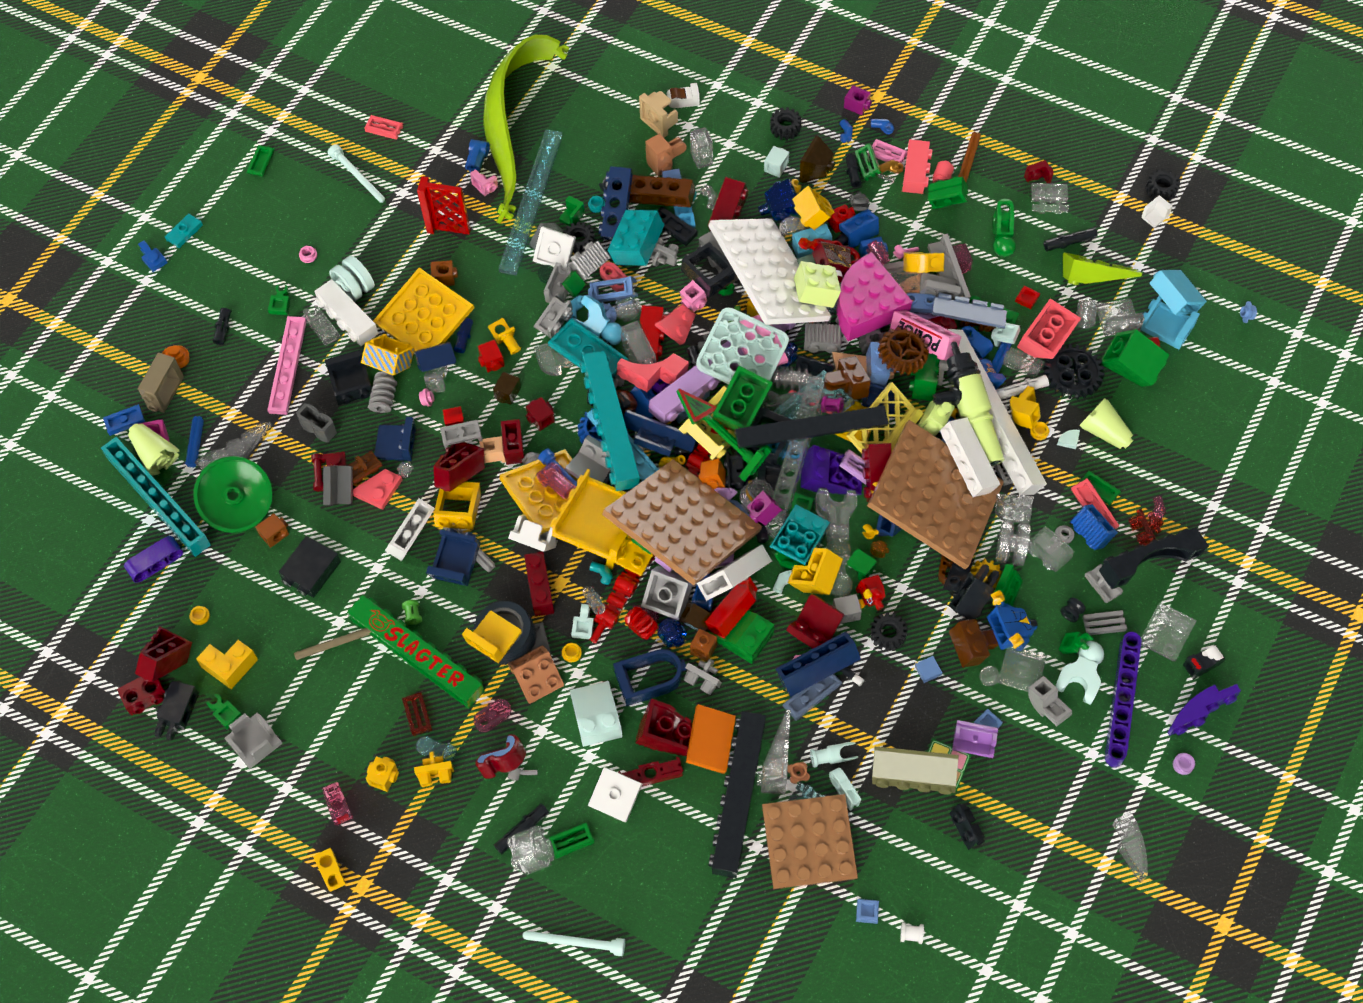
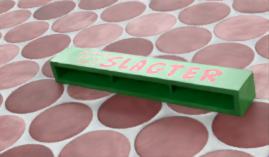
[347,595,484,709]

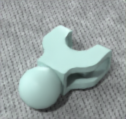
[1055,641,1104,705]

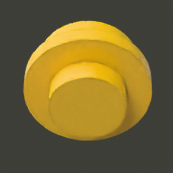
[1030,422,1049,440]
[190,606,210,625]
[562,643,582,663]

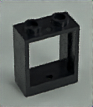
[681,242,737,298]
[746,407,793,466]

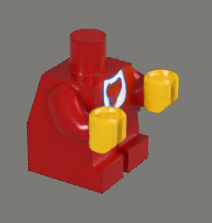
[855,574,885,610]

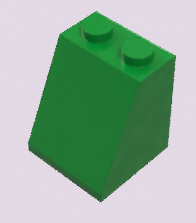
[1101,329,1169,387]

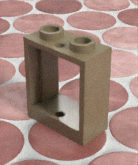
[138,353,184,413]

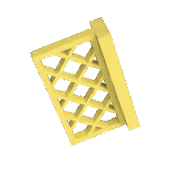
[846,382,924,453]

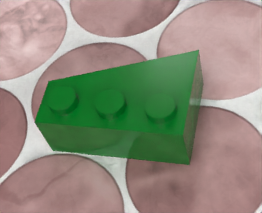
[909,353,940,401]

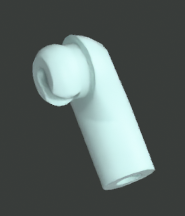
[773,570,792,593]

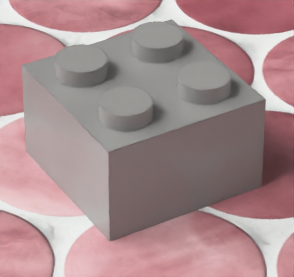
[641,565,693,620]

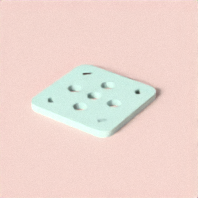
[696,308,789,384]

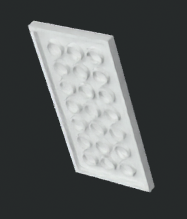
[708,218,831,325]

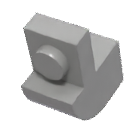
[1028,676,1072,726]

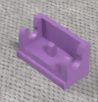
[952,720,998,758]

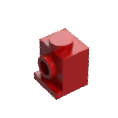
[827,204,856,233]

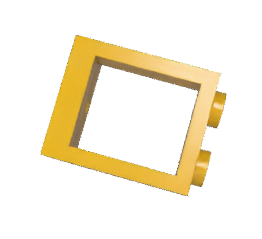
[434,482,481,530]

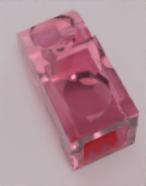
[322,782,353,826]

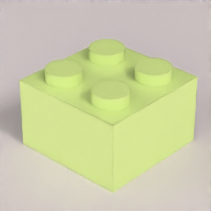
[794,261,841,308]

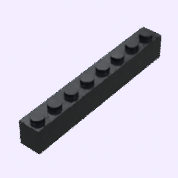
[709,711,766,879]

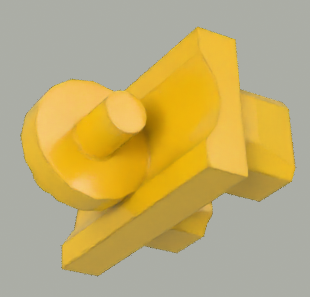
[414,751,454,787]

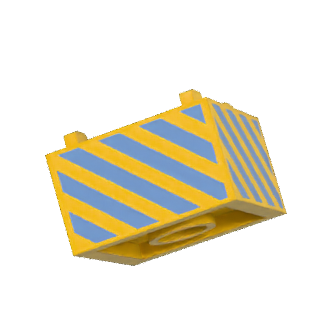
[361,334,415,375]

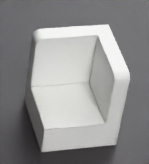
[1141,195,1172,228]

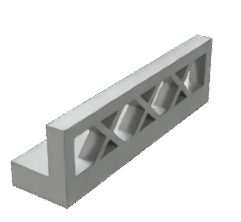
[927,233,971,298]

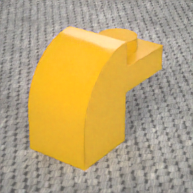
[903,252,944,273]
[1010,386,1041,429]

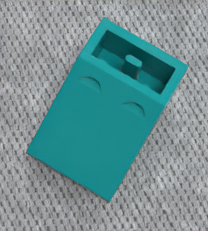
[770,505,830,565]

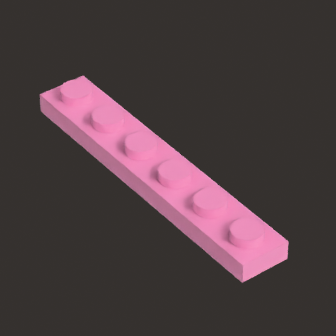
[268,316,307,415]

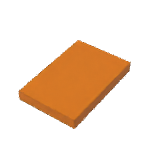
[686,704,736,774]

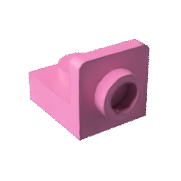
[470,169,498,196]

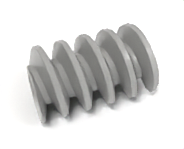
[368,371,397,413]

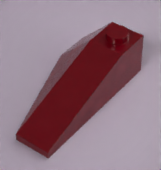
[635,699,693,756]

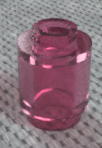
[866,240,890,265]

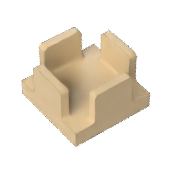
[639,91,678,138]

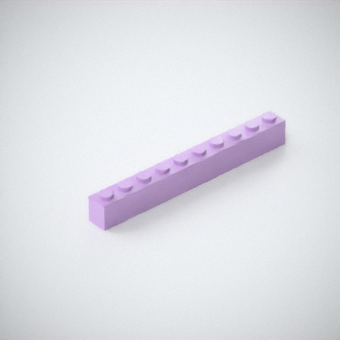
[649,323,796,424]

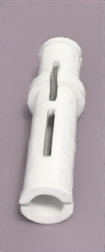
[996,375,1049,400]

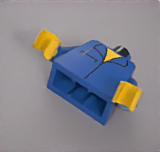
[987,590,1037,651]

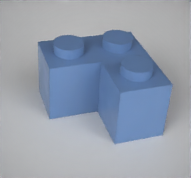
[866,342,905,387]

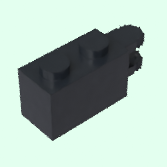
[948,564,1000,620]
[155,681,199,740]

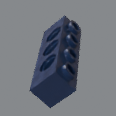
[599,166,633,241]

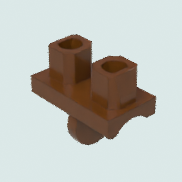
[348,451,382,484]

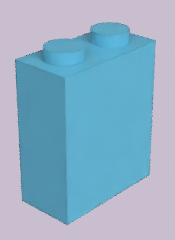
[1150,270,1207,315]

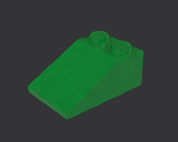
[706,611,774,664]

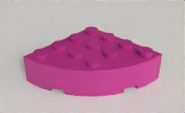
[836,252,913,341]

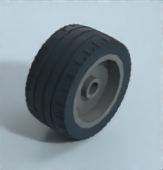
[473,601,536,665]

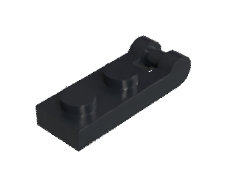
[657,207,698,246]

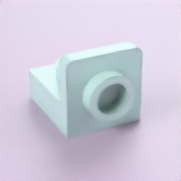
[991,323,1021,347]

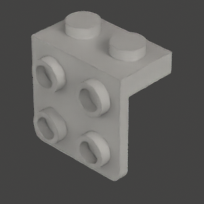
[534,297,573,338]

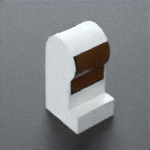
[666,83,700,108]

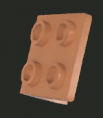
[508,645,564,704]

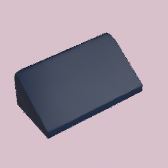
[415,342,456,372]

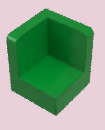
[559,196,585,227]
[847,548,877,581]

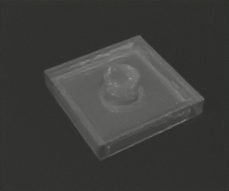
[997,646,1047,691]

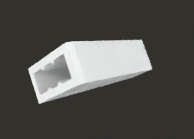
[697,545,772,601]

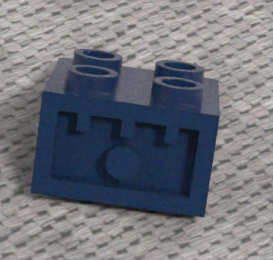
[374,417,417,461]

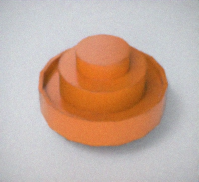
[162,345,190,368]

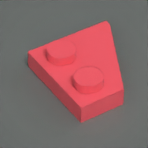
[655,304,696,345]
[353,469,403,510]

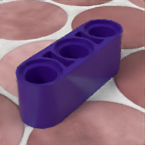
[124,536,183,583]

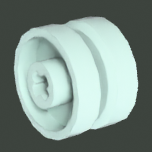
[329,255,375,302]

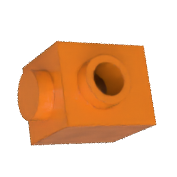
[698,458,726,489]

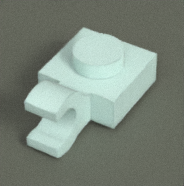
[571,604,594,639]

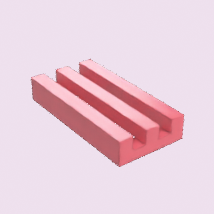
[365,115,403,140]

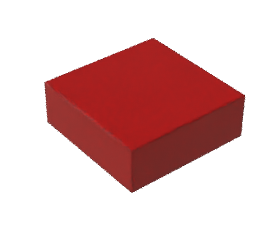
[1015,285,1040,309]

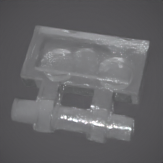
[1031,183,1068,214]

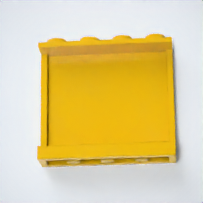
[551,469,631,563]

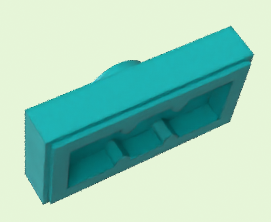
[165,213,203,248]

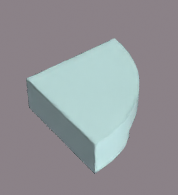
[1057,430,1080,449]

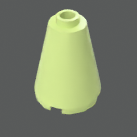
[1080,398,1133,449]
[128,424,180,476]

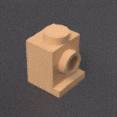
[480,436,506,463]

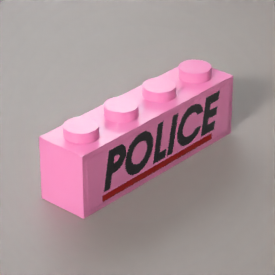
[890,310,961,360]

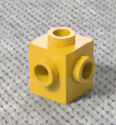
[366,756,399,792]

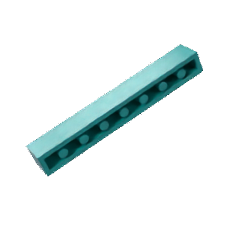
[580,351,640,491]
[101,437,211,557]

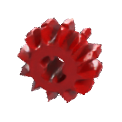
[624,607,658,639]

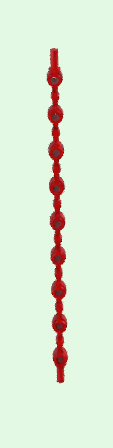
[590,426,728,643]

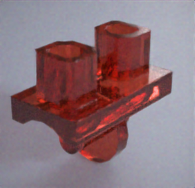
[1128,508,1164,545]

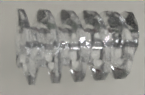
[773,365,812,392]

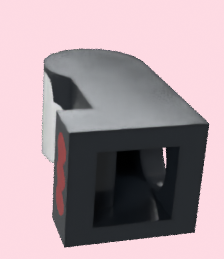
[1183,645,1226,680]

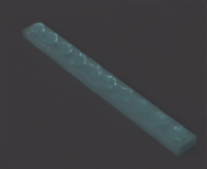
[499,129,563,275]

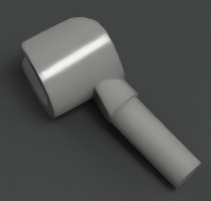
[508,768,537,781]

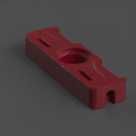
[618,756,683,787]

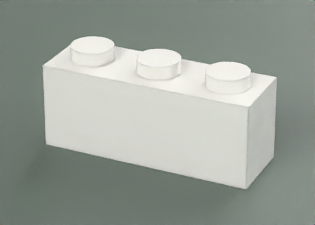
[385,498,435,561]

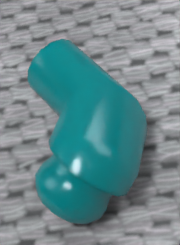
[589,561,613,585]

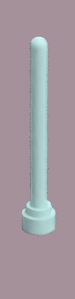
[328,144,385,203]
[523,931,625,956]

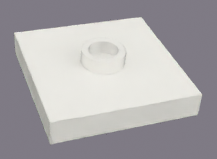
[533,226,576,271]
[588,767,643,822]

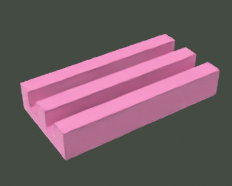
[868,139,907,163]

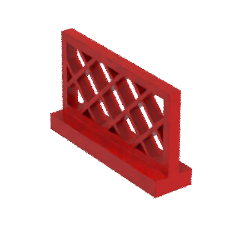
[417,176,471,235]

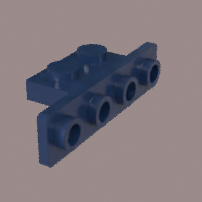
[623,410,696,457]

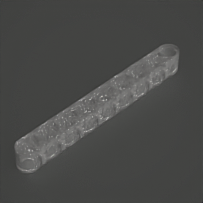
[765,376,825,538]

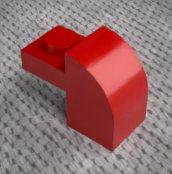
[443,406,464,426]

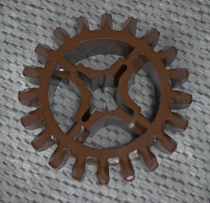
[878,327,929,375]

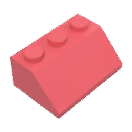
[1017,299,1081,359]

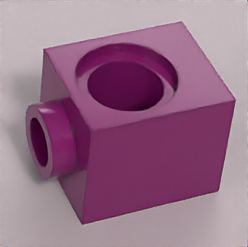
[844,85,872,115]
[746,491,782,526]

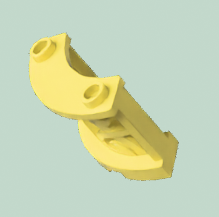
[679,385,736,460]

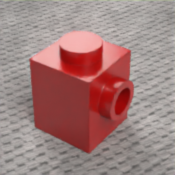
[478,339,504,373]

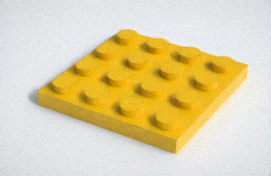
[373,268,474,353]
[499,449,578,535]

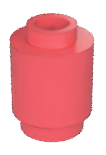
[932,161,954,183]

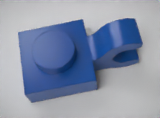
[138,240,168,272]

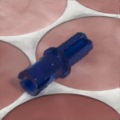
[454,317,473,353]

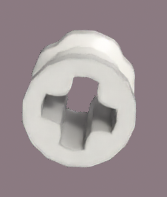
[900,922,924,944]

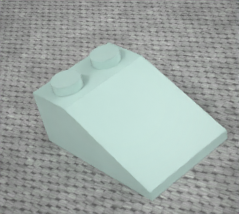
[570,681,622,747]

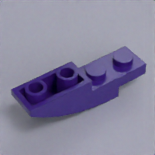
[1167,684,1241,736]

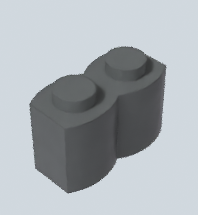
[296,403,337,443]

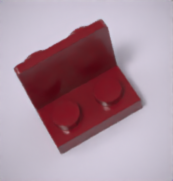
[786,594,844,649]

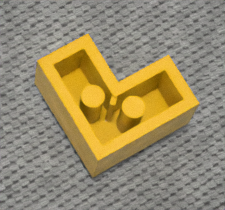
[792,186,835,231]
[788,548,843,595]
[196,640,258,690]

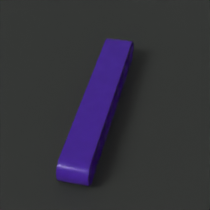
[1105,632,1142,768]

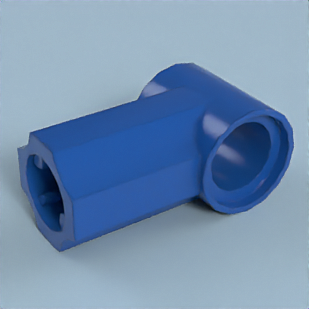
[465,139,490,173]

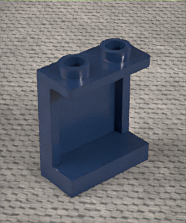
[426,528,481,586]

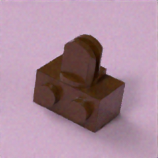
[824,356,871,400]
[949,619,999,668]

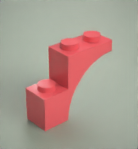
[617,353,689,392]

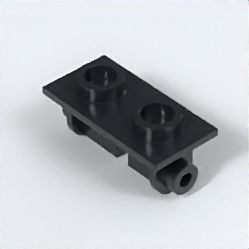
[795,354,835,380]
[724,451,746,490]
[943,559,975,597]
[949,803,985,850]

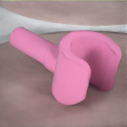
[893,245,919,259]

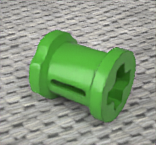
[402,600,422,625]

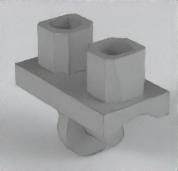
[650,238,679,267]
[1085,564,1123,603]
[684,659,722,695]

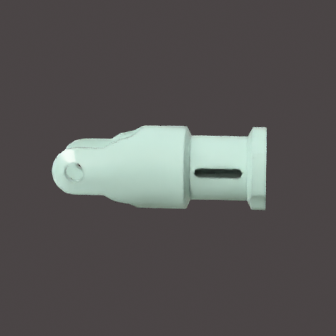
[810,742,858,768]

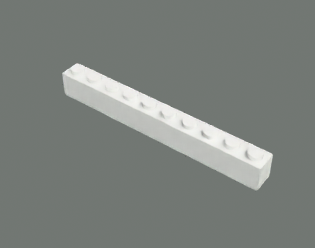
[948,329,1047,495]

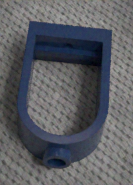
[613,649,687,707]

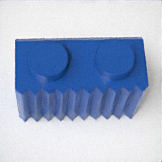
[1070,504,1118,550]

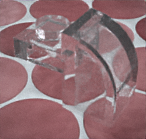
[534,343,574,376]

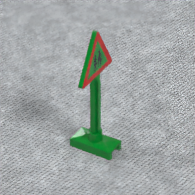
[676,388,772,481]

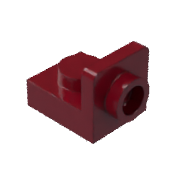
[1024,160,1054,184]

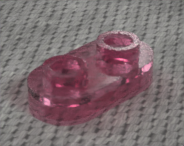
[473,699,511,732]

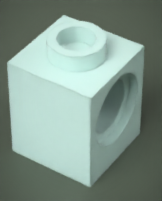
[764,146,789,178]

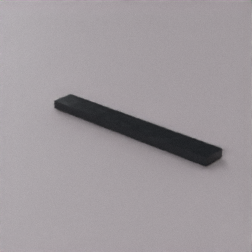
[735,406,889,449]

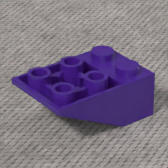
[800,445,862,495]

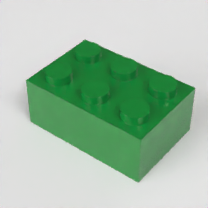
[712,366,773,432]

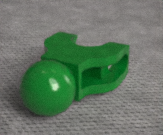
[992,199,1016,258]

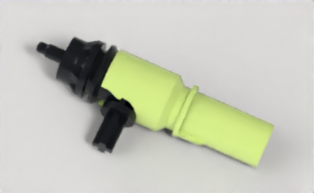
[933,342,1005,466]

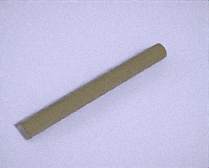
[294,628,371,660]

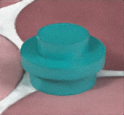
[588,196,605,213]

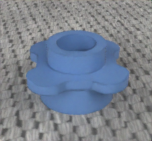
[1240,301,1257,323]

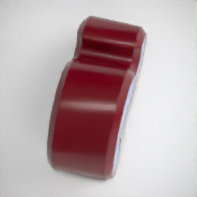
[475,734,526,779]

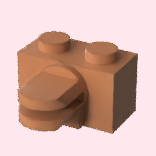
[645,133,687,177]

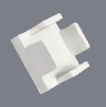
[508,514,558,552]

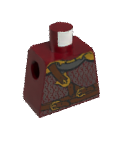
[812,241,851,283]

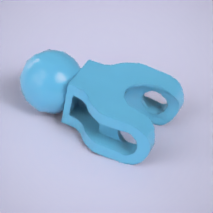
[568,295,624,345]

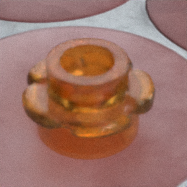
[870,541,889,558]

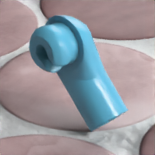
[570,295,584,319]

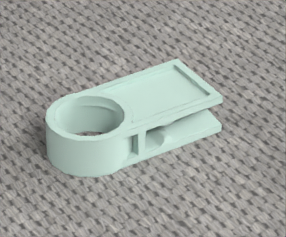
[829,768,861,810]

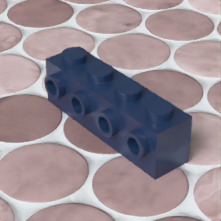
[776,631,861,697]

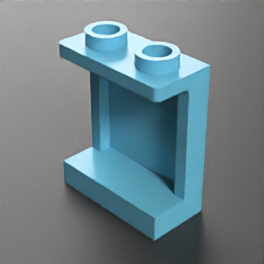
[1140,296,1200,350]

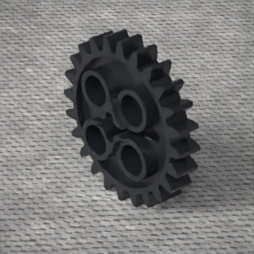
[1043,344,1105,400]

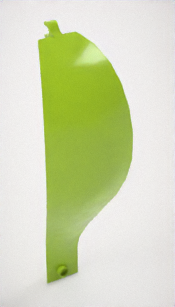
[483,35,569,224]

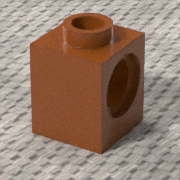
[431,260,458,286]
[255,513,289,548]
[690,629,717,662]

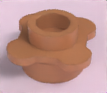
[787,762,810,784]

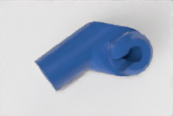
[840,119,853,143]
[871,119,894,134]

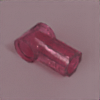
[536,462,576,499]

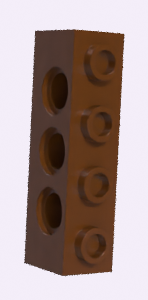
[629,175,695,207]

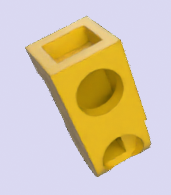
[313,848,346,892]

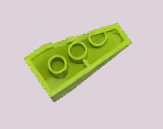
[1063,252,1142,285]

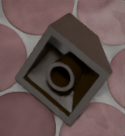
[799,135,835,183]

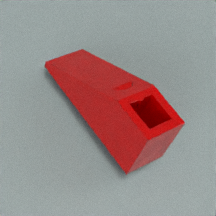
[640,305,666,363]

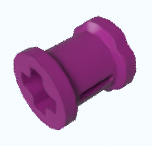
[821,396,844,413]

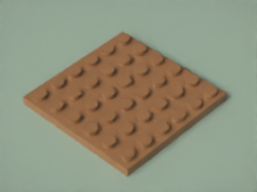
[867,420,1004,569]
[602,459,762,586]

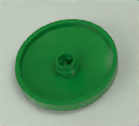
[193,456,272,533]

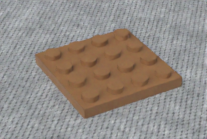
[762,794,858,890]

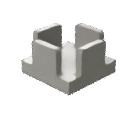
[224,713,283,769]

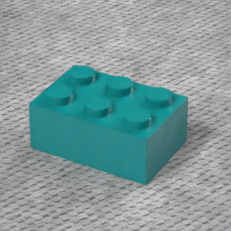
[608,210,664,266]

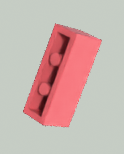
[902,139,932,194]

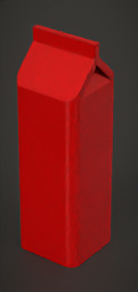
[705,577,758,639]

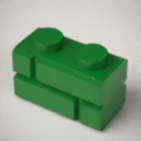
[928,176,968,209]

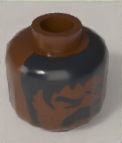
[616,390,638,416]

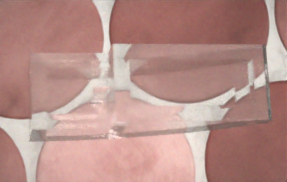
[1113,811,1148,883]

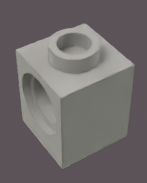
[833,594,862,624]

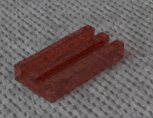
[402,692,432,736]

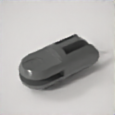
[849,192,869,211]

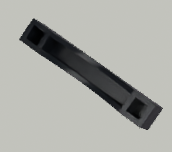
[1099,527,1209,589]

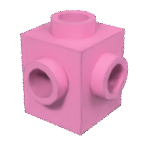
[680,280,707,312]

